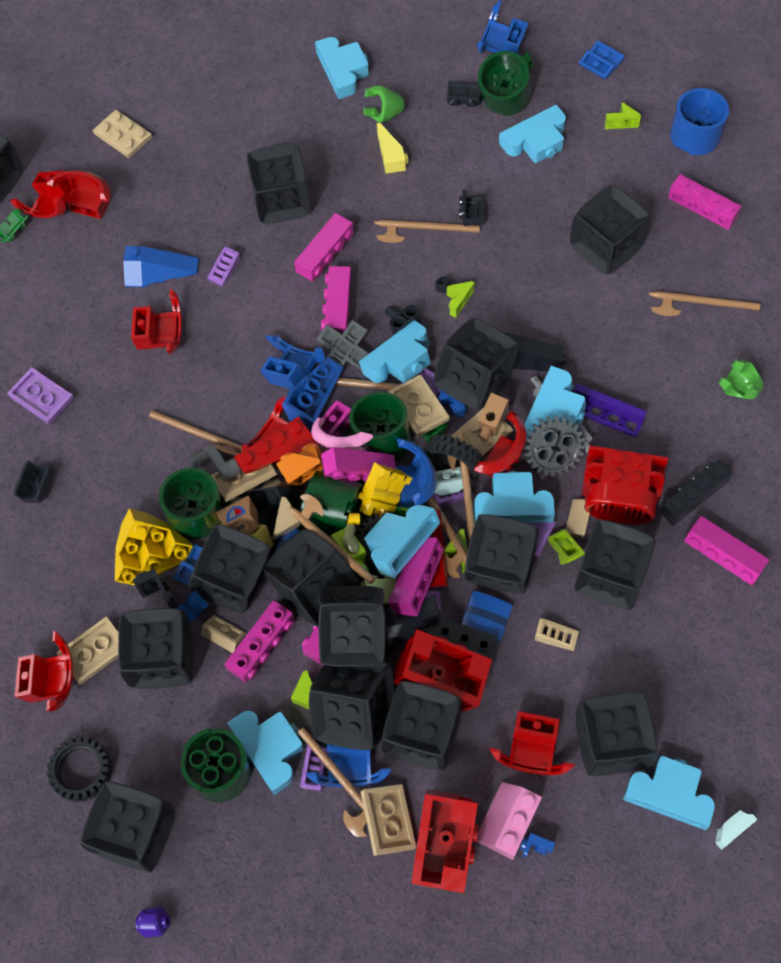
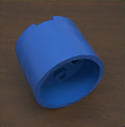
[670,88,729,155]

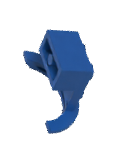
[477,0,528,54]
[260,335,325,389]
[396,438,437,508]
[306,744,391,787]

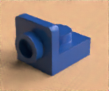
[176,590,209,623]
[520,833,555,858]

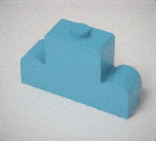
[315,37,369,99]
[499,105,566,163]
[359,320,431,383]
[524,366,586,438]
[474,471,555,523]
[364,505,440,578]
[227,711,304,795]
[623,756,715,830]

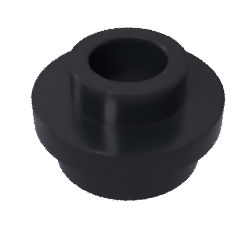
[435,276,453,293]

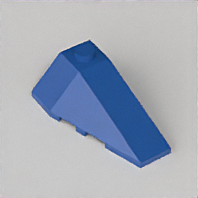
[123,246,199,287]
[282,357,343,429]

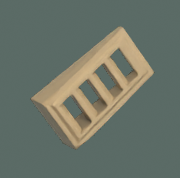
[534,618,579,651]

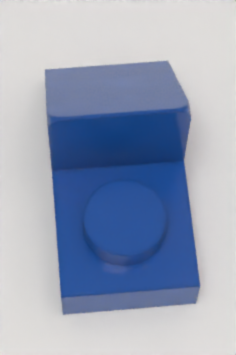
[438,390,466,419]

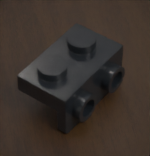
[446,81,481,107]
[459,189,485,226]
[13,461,55,503]

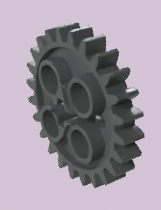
[523,415,586,477]

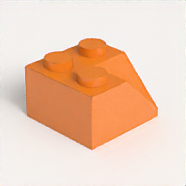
[277,443,324,486]

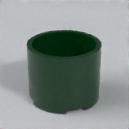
[478,51,532,116]
[349,392,411,462]
[159,468,224,538]
[300,470,364,535]
[181,728,252,803]

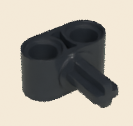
[385,305,422,336]

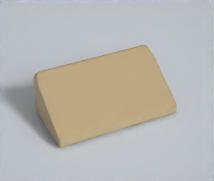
[565,499,591,539]
[201,614,247,653]

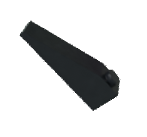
[384,596,440,656]

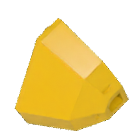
[115,508,193,585]

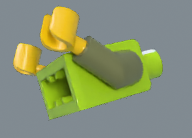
[331,513,369,577]

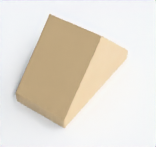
[272,497,300,541]

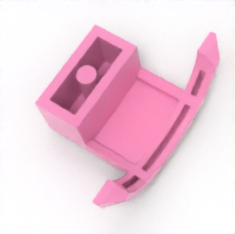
[311,417,373,452]

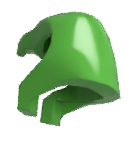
[363,86,405,123]
[718,359,763,400]

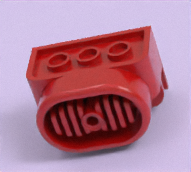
[581,446,668,525]
[393,629,492,711]
[411,789,479,893]

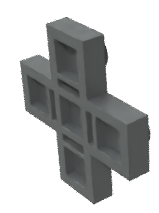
[316,320,369,371]

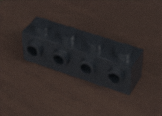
[660,459,734,527]
[413,616,498,659]

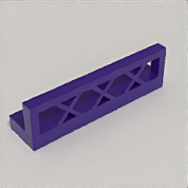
[573,384,647,438]

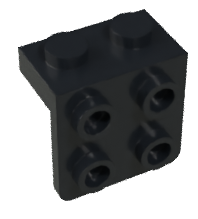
[132,569,178,608]

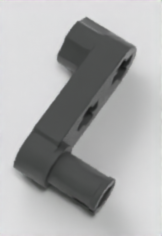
[188,443,241,482]

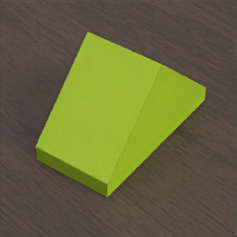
[291,670,312,709]

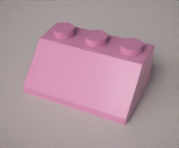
[477,782,542,860]

